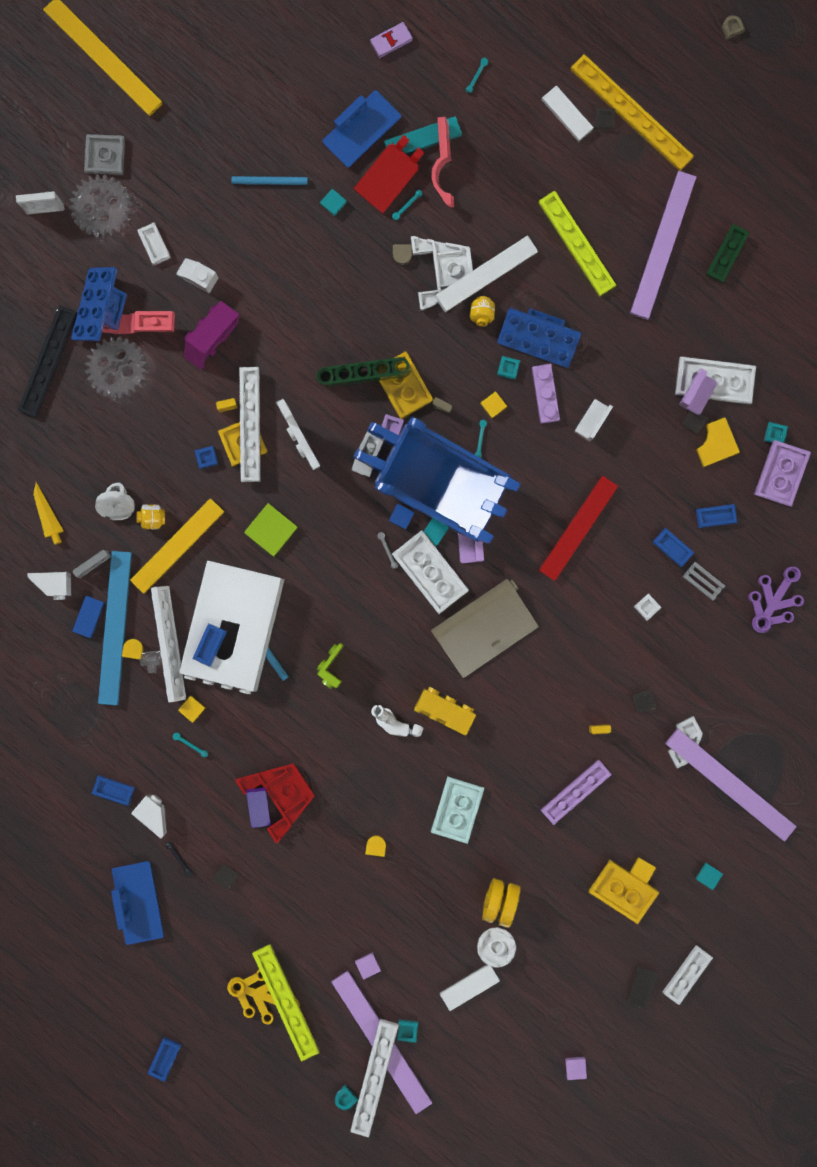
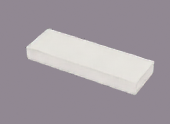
[542,86,594,142]
[663,945,713,1005]
[440,965,500,1011]

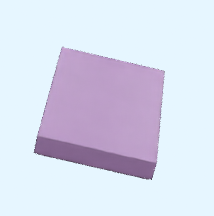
[754,440,811,507]

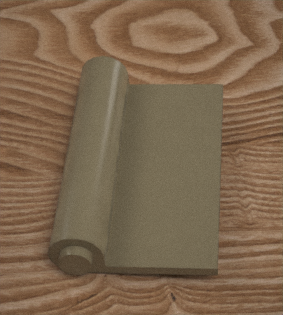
[431,579,539,678]

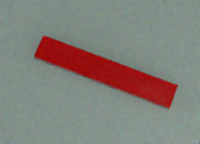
[538,476,618,581]

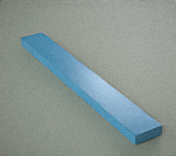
[98,551,132,705]

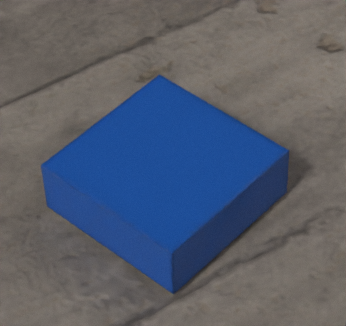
[195,446,219,470]
[389,504,414,530]

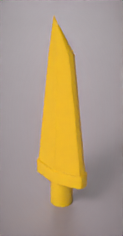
[33,482,64,545]

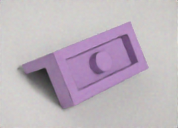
[679,368,717,415]
[458,533,484,563]

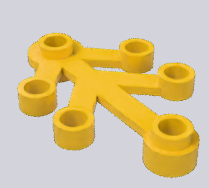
[227,969,300,1024]

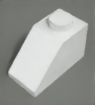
[176,258,218,294]
[352,432,383,477]
[27,572,71,600]
[131,794,167,838]

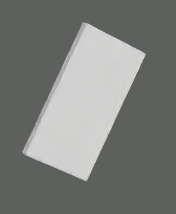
[675,357,756,404]
[392,530,469,614]

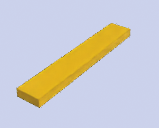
[130,498,224,594]

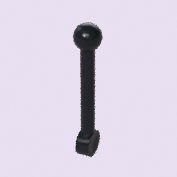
[166,842,192,877]

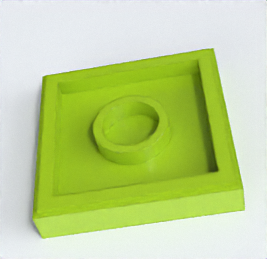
[244,503,298,557]

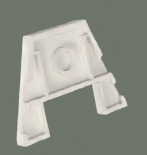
[411,236,473,311]
[277,399,320,470]

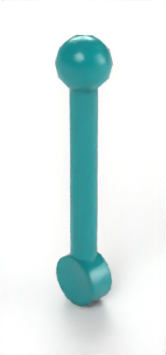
[466,58,488,93]
[392,190,423,221]
[475,420,487,458]
[173,733,208,758]

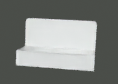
[574,399,613,442]

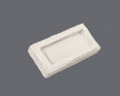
[137,223,171,266]

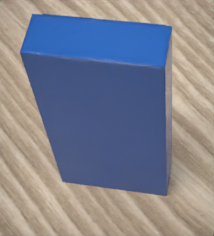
[696,504,737,528]
[652,528,694,567]
[72,596,105,638]
[192,623,227,667]
[92,775,135,806]
[147,1036,182,1082]

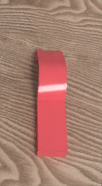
[431,117,454,208]
[102,311,175,334]

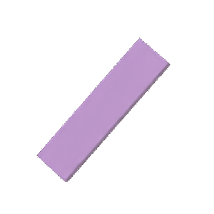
[541,760,612,825]

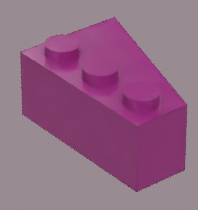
[184,301,239,370]

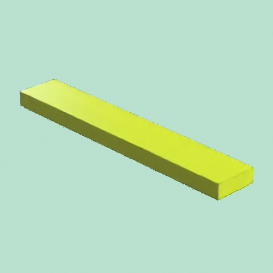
[538,191,616,297]
[252,944,320,1062]

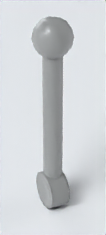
[377,532,398,569]

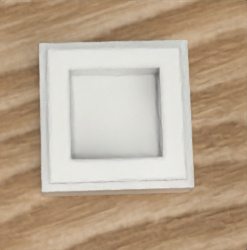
[634,594,661,621]

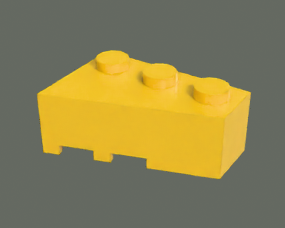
[414,687,476,736]

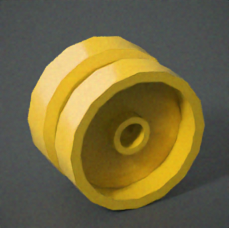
[482,878,520,928]

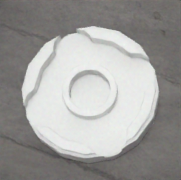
[477,928,516,967]

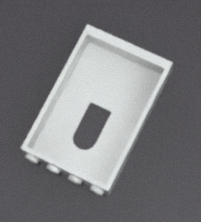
[179,561,284,694]

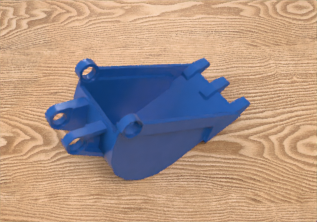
[353,417,521,544]

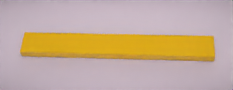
[43,0,163,117]
[570,54,694,171]

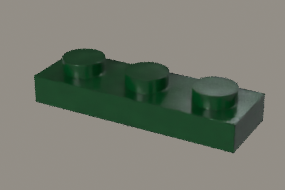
[705,224,750,284]

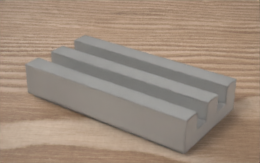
[72,550,111,578]
[683,562,725,601]

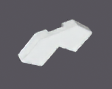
[668,716,703,768]

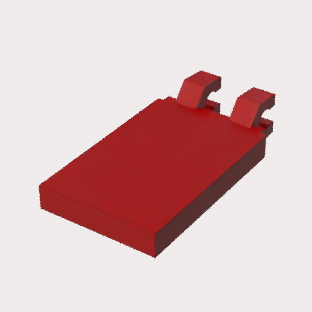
[353,135,424,214]

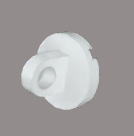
[95,483,135,520]

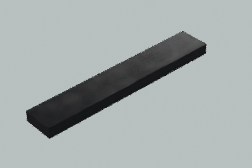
[17,305,77,418]

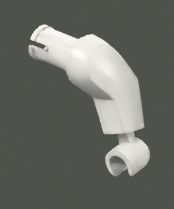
[372,705,424,737]

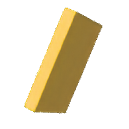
[378,351,434,419]
[589,860,659,924]

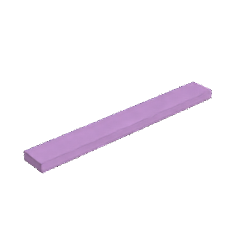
[630,171,696,320]
[665,729,796,842]
[332,970,432,1114]

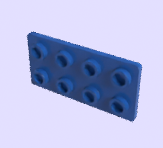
[322,90,401,168]
[71,267,127,341]
[497,308,581,368]
[111,861,164,945]

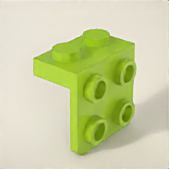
[317,643,344,689]

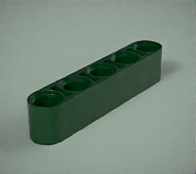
[316,357,411,387]

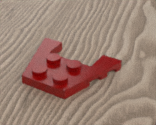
[235,763,315,843]

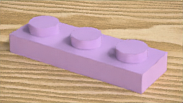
[532,364,560,424]

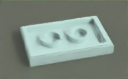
[431,776,484,844]

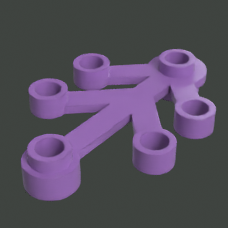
[748,567,804,633]

